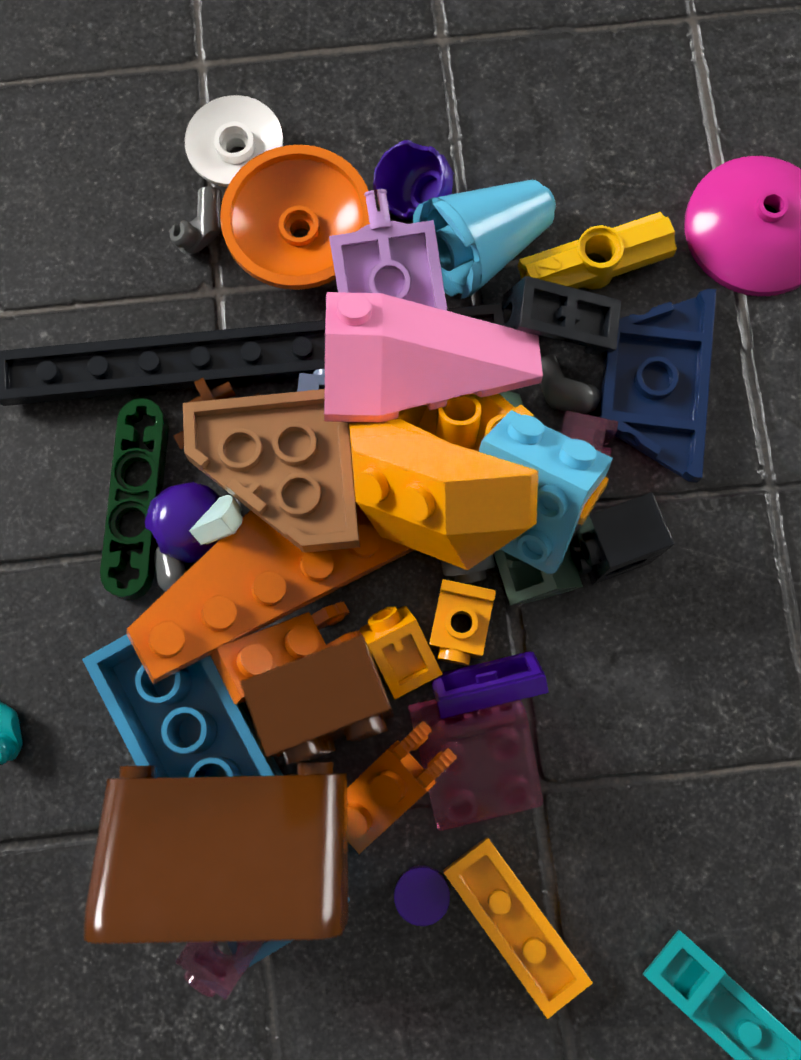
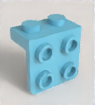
[479,410,613,574]

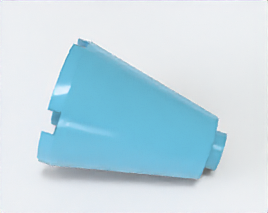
[413,180,556,299]

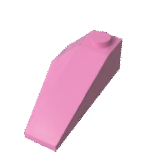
[324,292,543,422]

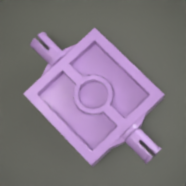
[329,189,447,311]

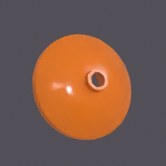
[220,145,370,290]

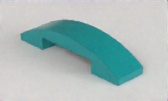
[643,930,801,1060]

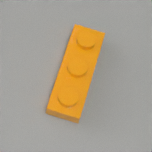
[443,837,593,1019]

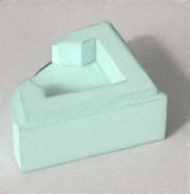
[189,495,243,545]

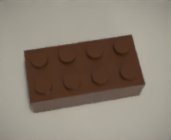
[240,635,395,764]

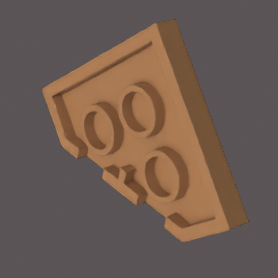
[183,389,360,553]

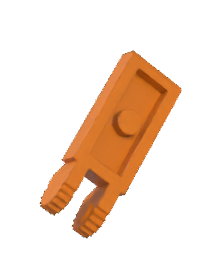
[210,601,362,705]
[347,721,457,854]

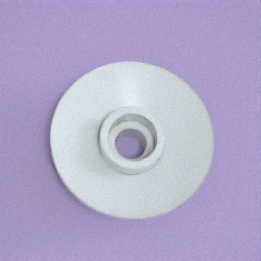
[185,95,283,187]

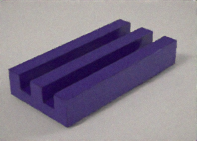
[431,651,549,719]

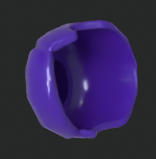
[372,140,454,222]
[145,482,220,563]

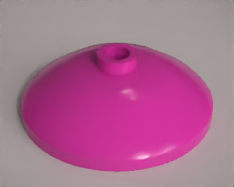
[684,156,801,296]

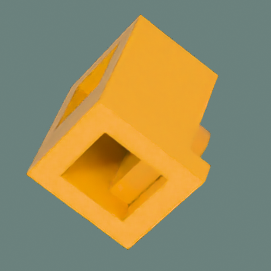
[429,579,496,666]

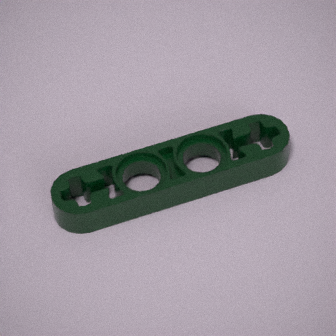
[100,398,169,600]

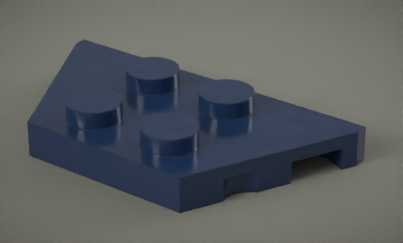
[598,288,716,483]

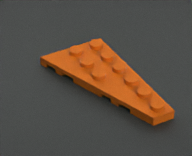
[127,502,414,684]

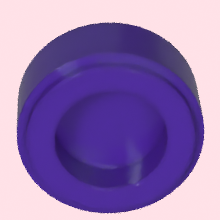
[394,865,450,926]

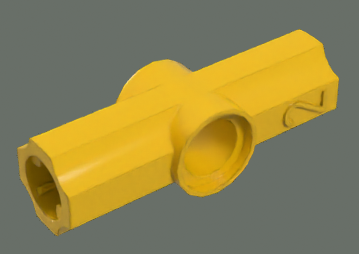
[518,212,677,290]

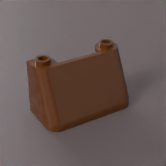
[84,762,348,944]

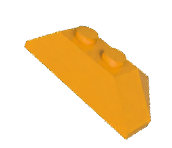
[349,422,538,570]

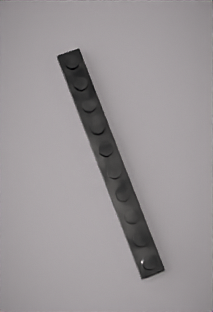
[0,303,505,406]

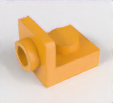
[359,606,443,699]

